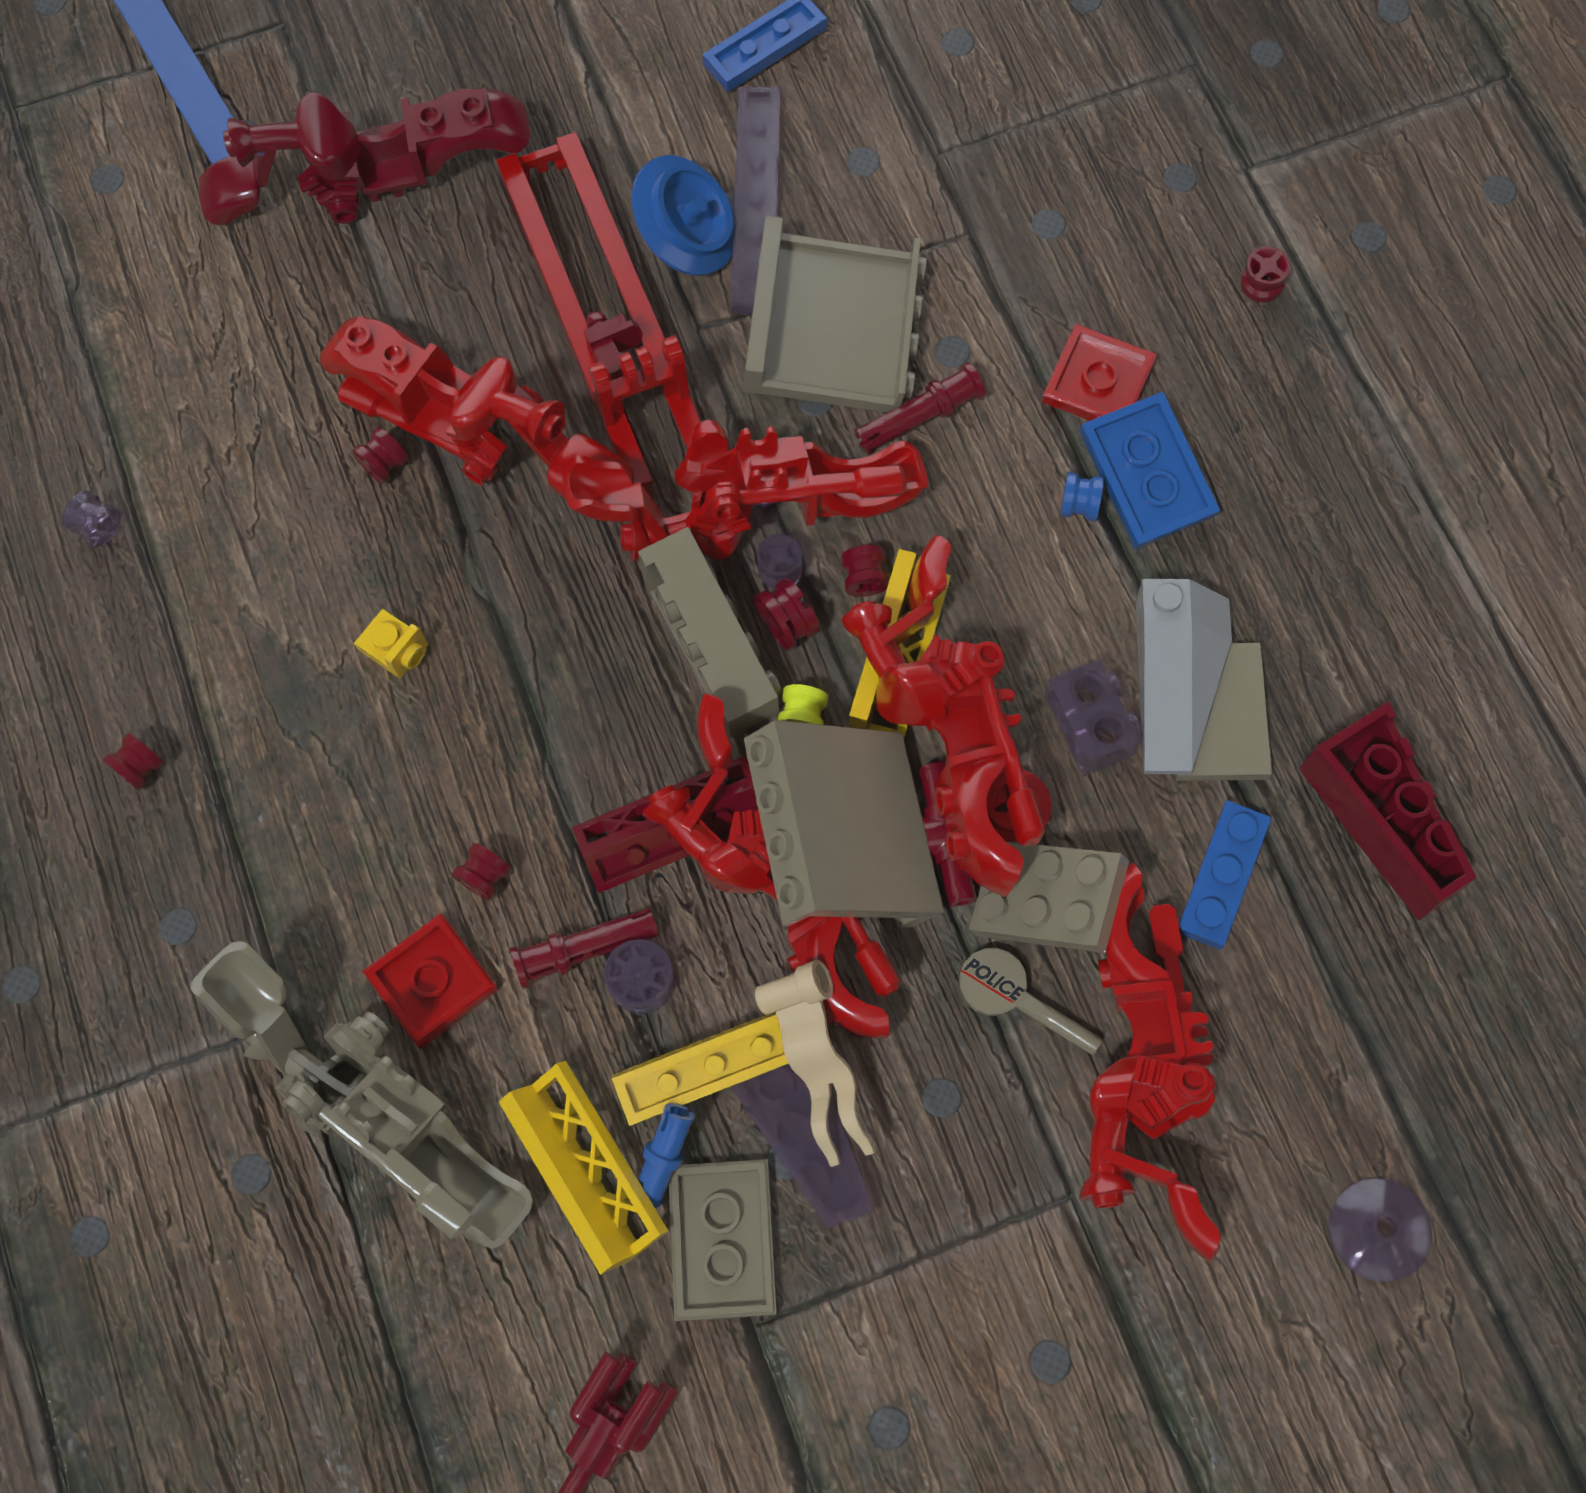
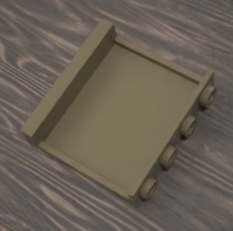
[742,215,926,412]
[744,720,944,928]

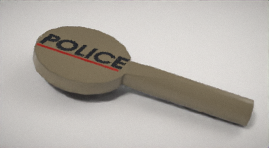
[959,948,1103,1055]

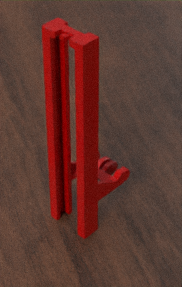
[496,132,700,497]

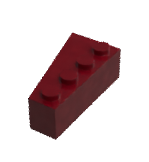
[1299,701,1477,921]

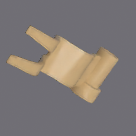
[755,960,876,1167]

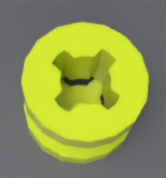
[777,684,828,725]

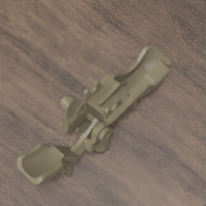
[190,941,533,1249]

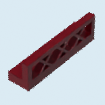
[572,756,758,893]

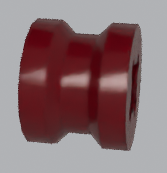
[1240,246,1290,303]
[352,427,409,484]
[840,545,890,597]
[102,732,164,791]
[451,843,512,901]

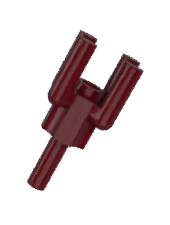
[558,1351,679,1493]

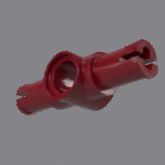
[919,762,977,907]

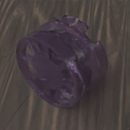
[604,939,675,1014]

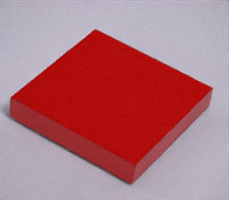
[1042,323,1157,421]
[362,913,499,1049]

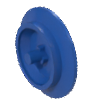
[631,155,737,276]

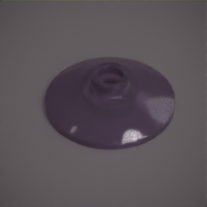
[1329,1178,1432,1282]

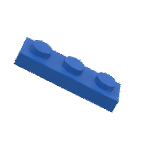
[702,0,827,92]
[1178,800,1272,950]

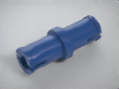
[638,1103,695,1208]

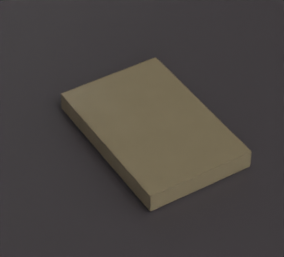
[1174,643,1272,781]
[669,1159,777,1322]

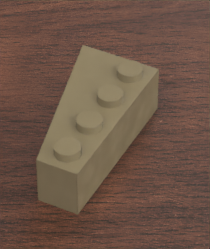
[638,527,782,738]

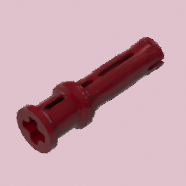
[854,362,986,454]
[509,907,659,990]

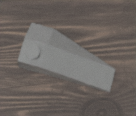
[1136,579,1232,774]

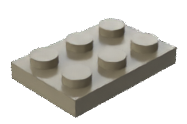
[969,842,1129,953]

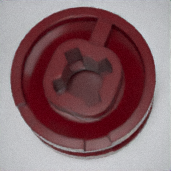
[754,577,820,651]

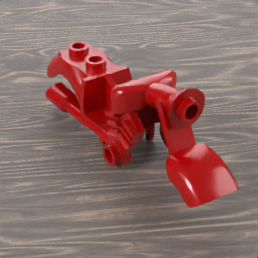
[320,316,634,498]
[562,420,929,562]
[841,535,1045,897]
[642,694,900,1039]
[1079,863,1221,1264]

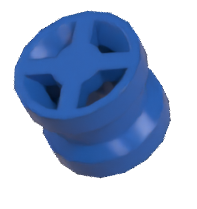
[1060,472,1104,522]

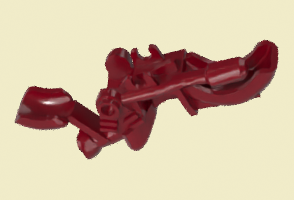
[198,88,530,225]

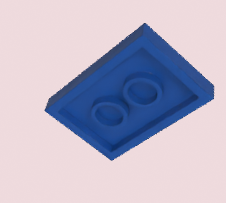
[1079,392,1220,550]

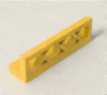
[849,549,951,740]
[612,1012,789,1126]
[498,1061,668,1275]

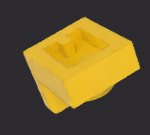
[354,608,428,679]

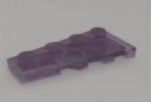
[730,1064,874,1230]

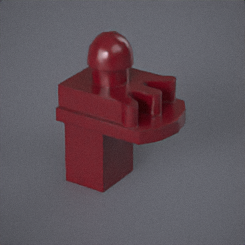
[584,311,643,381]

